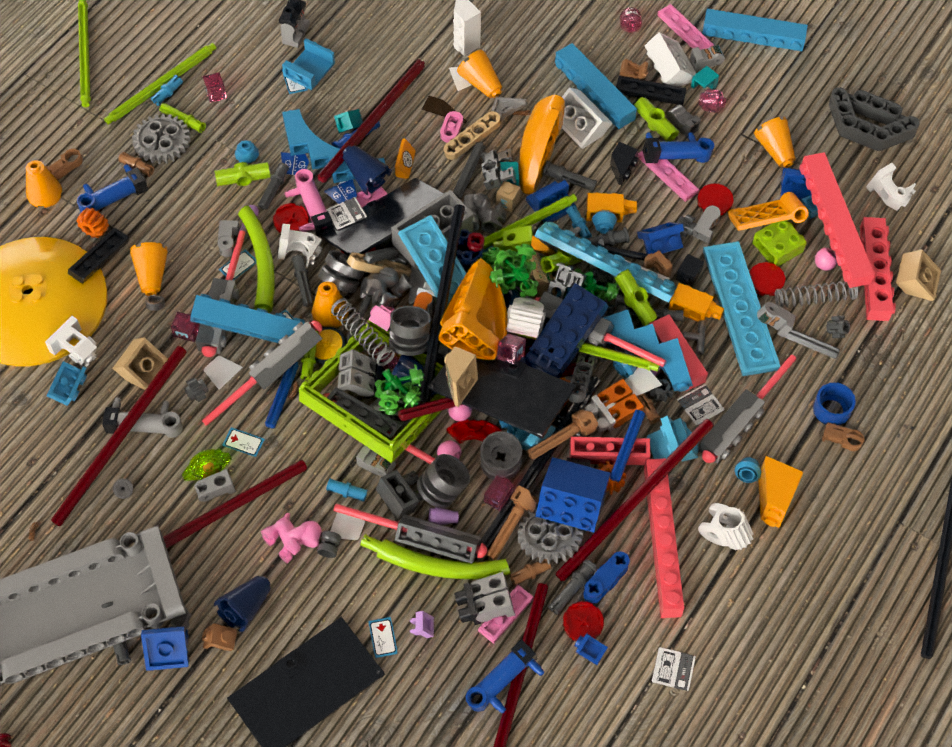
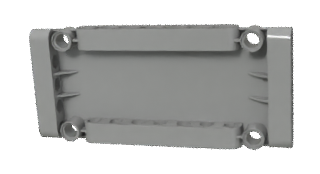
[0,525,186,686]

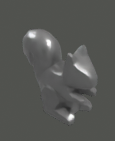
[473,193,506,234]
[360,267,399,306]

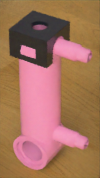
[285,169,333,236]

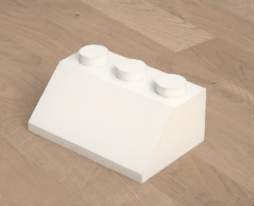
[453,0,481,56]
[645,32,696,87]
[562,87,612,149]

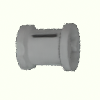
[390,274,414,298]

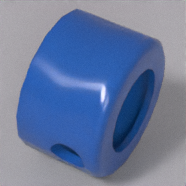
[813,383,856,425]

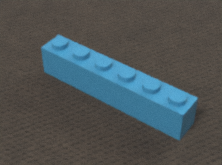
[702,9,808,51]
[555,43,637,129]
[190,294,305,343]

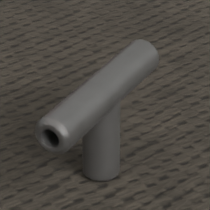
[682,320,706,355]

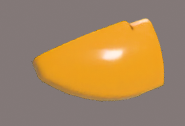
[519,95,565,195]
[438,258,507,360]

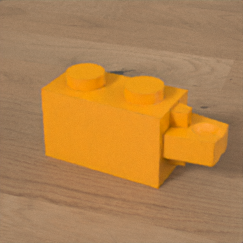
[586,192,637,222]
[669,283,724,322]

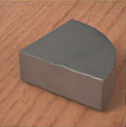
[170,607,191,631]

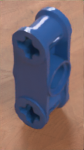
[583,551,630,604]

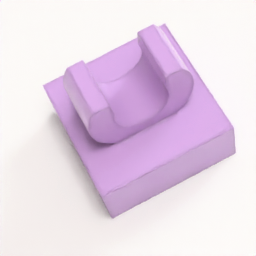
[410,611,434,638]

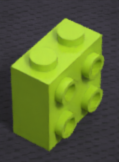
[752,220,807,266]

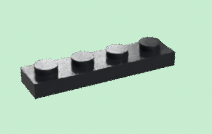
[616,76,687,106]
[68,228,130,284]

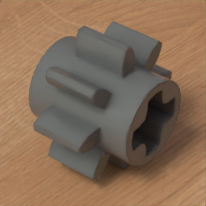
[677,214,697,238]
[592,268,614,287]
[826,316,850,338]
[184,377,208,402]
[650,378,674,403]

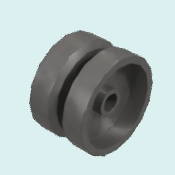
[318,250,365,293]

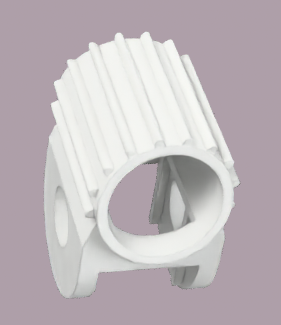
[506,298,546,338]
[698,503,754,550]

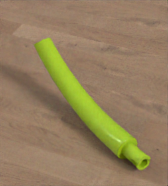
[238,205,275,313]
[360,534,510,579]

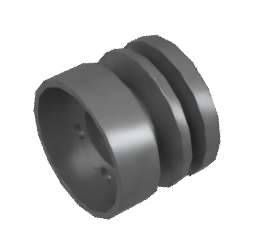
[389,306,431,356]
[480,431,522,482]
[417,454,470,508]

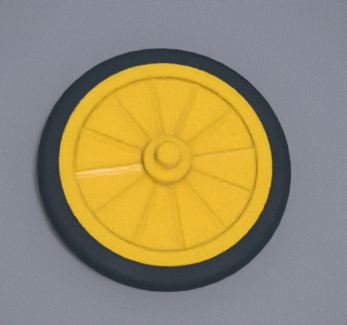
[315,327,346,364]

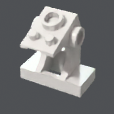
[866,163,916,211]
[277,224,322,268]
[45,316,97,368]

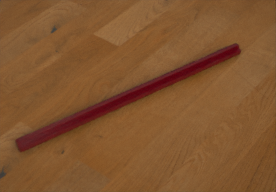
[317,59,425,183]
[51,346,187,526]
[398,360,588,421]
[555,419,714,581]
[163,460,307,548]
[493,583,548,747]

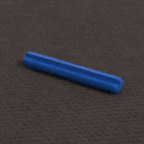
[265,362,299,429]
[610,409,645,482]

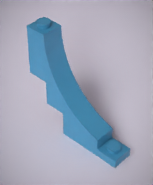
[282,109,385,183]
[586,310,693,392]

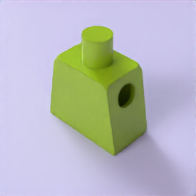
[493,225,534,252]

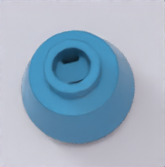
[235,140,259,164]
[592,210,617,234]
[613,353,637,378]
[734,457,761,483]

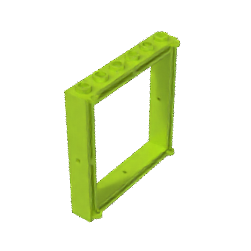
[299,320,445,463]

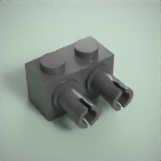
[376,470,424,521]

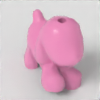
[261,513,322,564]

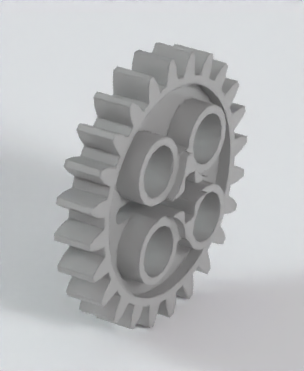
[132,113,191,164]
[517,507,583,564]

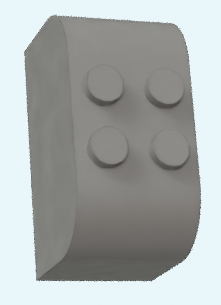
[391,190,473,271]

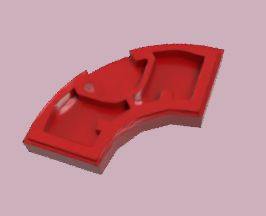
[447,419,502,444]

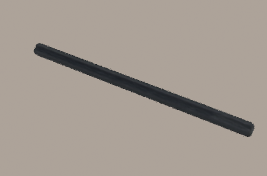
[419,204,465,403]
[480,376,601,550]
[921,478,952,659]

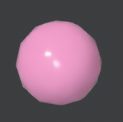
[815,248,837,271]
[448,405,472,421]
[437,440,462,459]

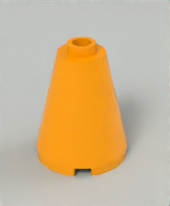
[457,49,502,98]
[754,117,796,168]
[26,160,62,208]
[130,242,168,296]
[311,281,349,328]

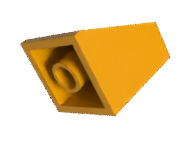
[758,456,804,528]

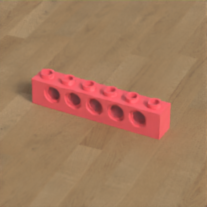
[860,217,896,321]

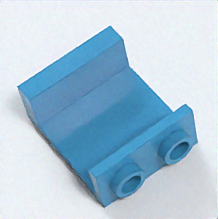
[282,38,335,90]

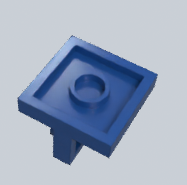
[780,168,812,201]
[526,180,576,223]
[637,222,684,254]
[141,626,189,671]

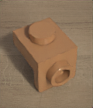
[619,59,648,80]
[643,251,672,277]
[202,623,237,652]

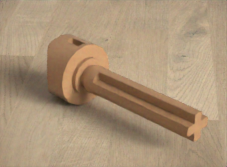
[526,410,598,460]
[486,485,539,560]

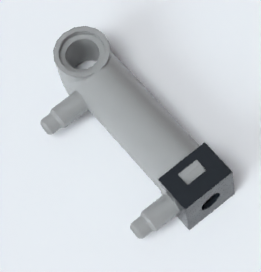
[102,397,183,438]

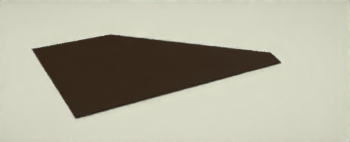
[422,96,467,124]

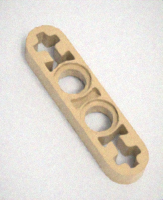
[444,111,501,160]
[346,252,412,279]

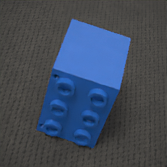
[535,457,610,532]

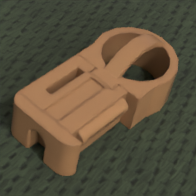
[46,148,83,180]
[822,423,864,451]

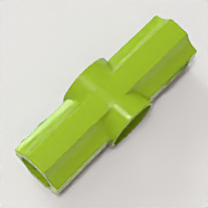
[634,97,679,141]
[214,162,270,186]
[540,249,583,273]
[614,269,658,326]

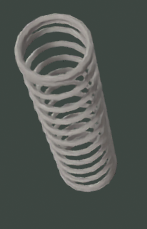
[775,281,858,308]
[331,298,395,366]

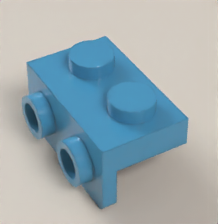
[46,361,87,406]

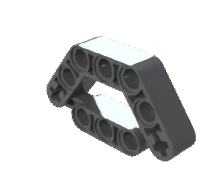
[829,87,920,151]

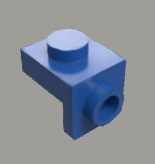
[574,633,608,666]

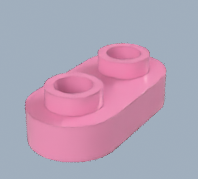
[440,111,463,143]

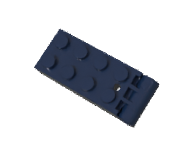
[524,283,609,378]

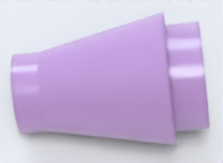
[429,507,459,525]

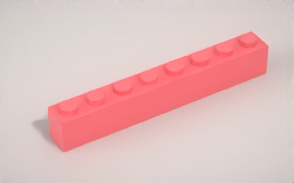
[800,152,875,288]
[644,458,684,618]

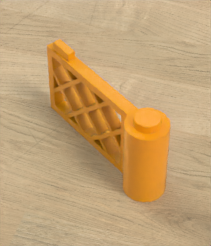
[727,192,809,231]

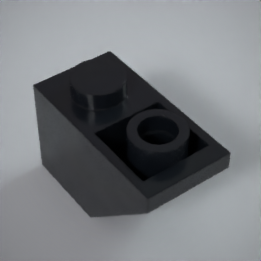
[610,142,639,186]

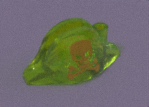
[182,449,232,481]

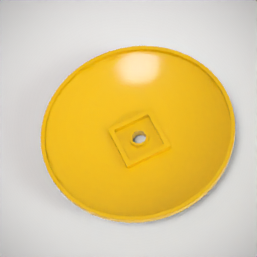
[0,237,108,366]

